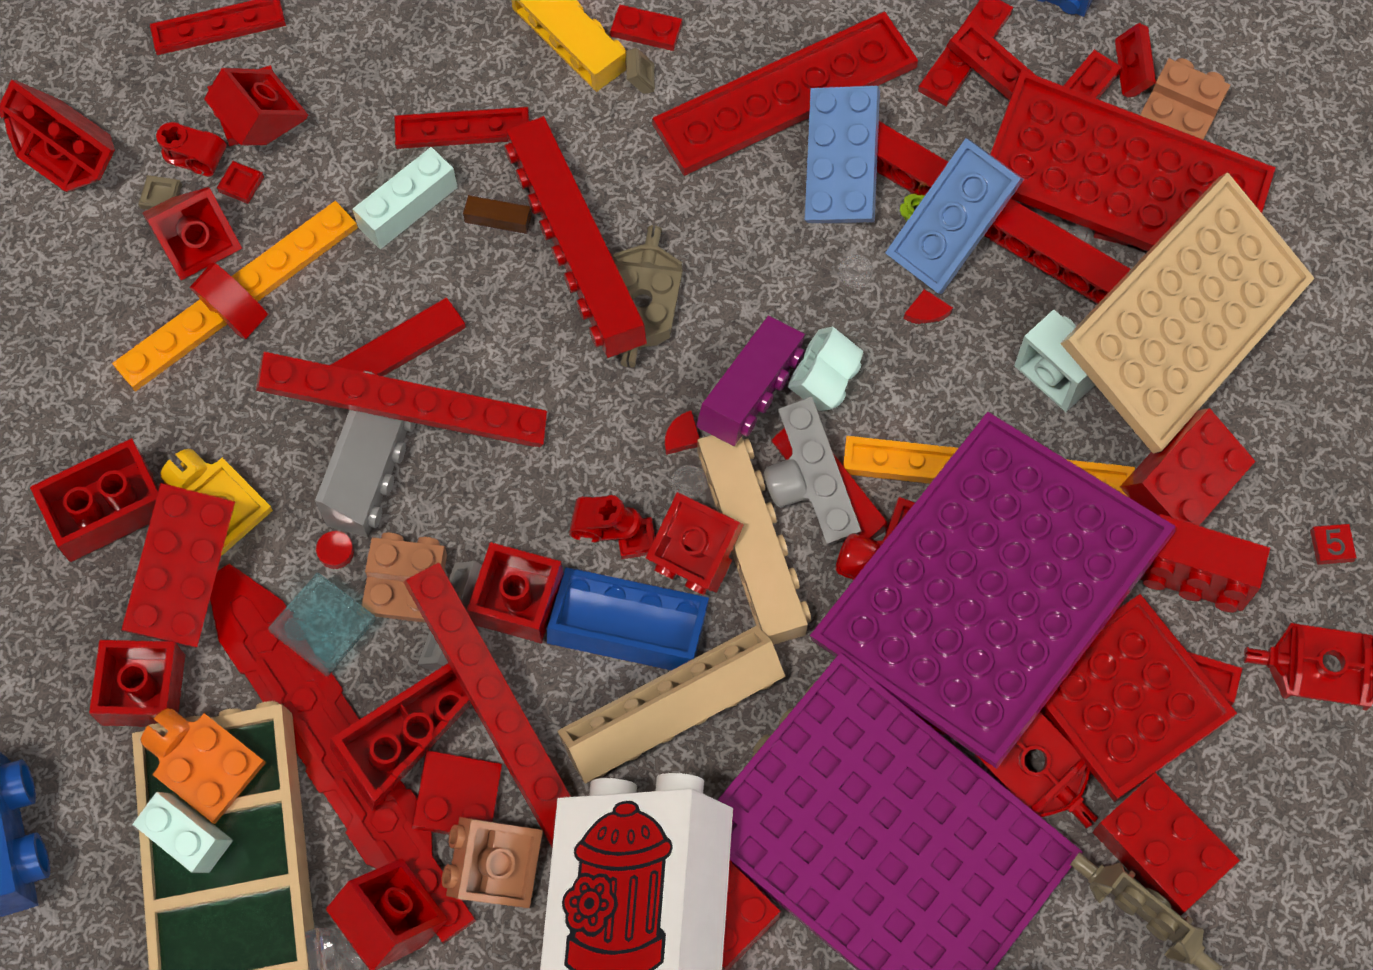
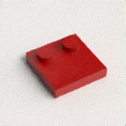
[412,750,502,835]

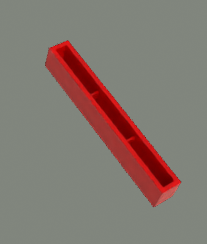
[504,116,647,358]

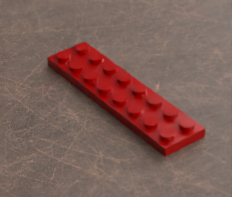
[652,11,918,176]

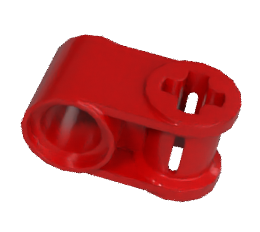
[156,122,227,177]
[569,495,642,543]

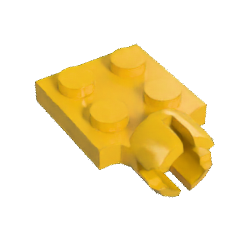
[160,449,273,556]

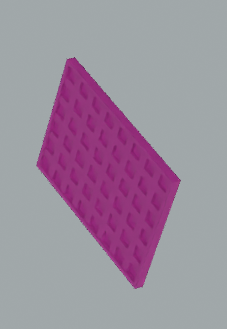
[717,652,1083,970]

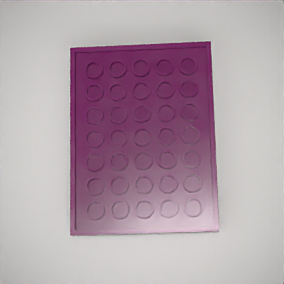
[810,412,1176,769]

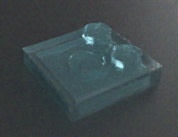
[268,572,376,677]

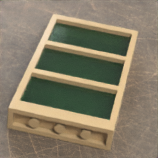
[132,701,318,970]

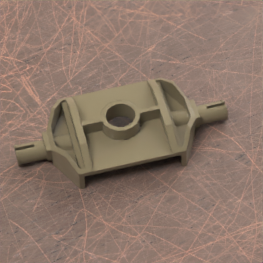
[613,225,683,368]
[1070,852,1223,970]

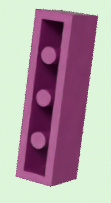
[696,315,805,446]

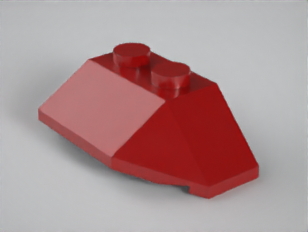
[0,79,115,192]

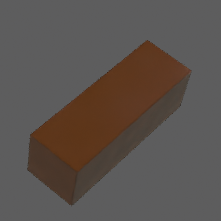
[463,195,532,234]

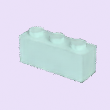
[353,147,458,249]

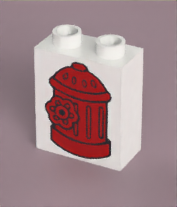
[540,773,733,970]

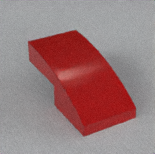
[189,262,268,339]

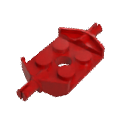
[1243,623,1373,711]
[974,712,1098,829]

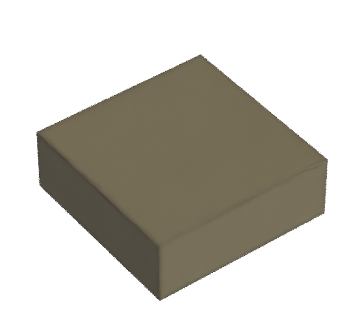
[626,48,655,93]
[138,175,182,210]

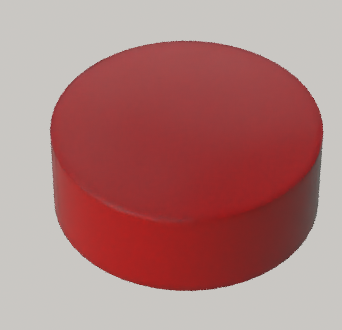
[316,531,354,569]

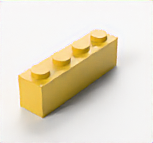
[511,0,626,92]

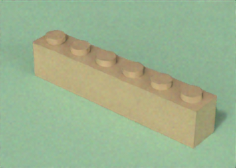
[697,435,812,645]
[557,626,786,784]

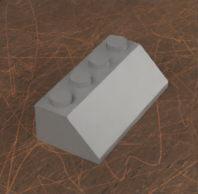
[315,371,416,538]

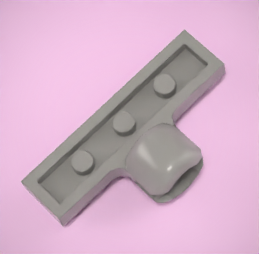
[764,397,862,545]

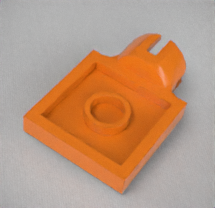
[140,708,266,824]

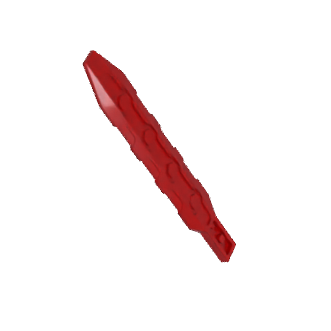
[210,563,476,944]

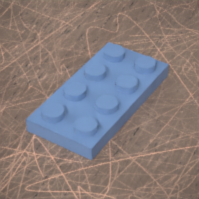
[805,86,880,223]
[885,138,1024,294]

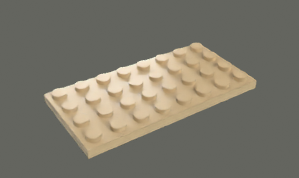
[1060,172,1314,454]

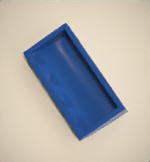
[547,567,709,670]

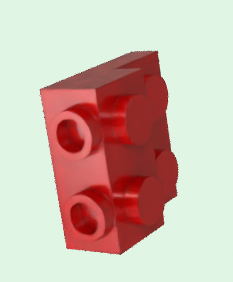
[645,492,744,595]

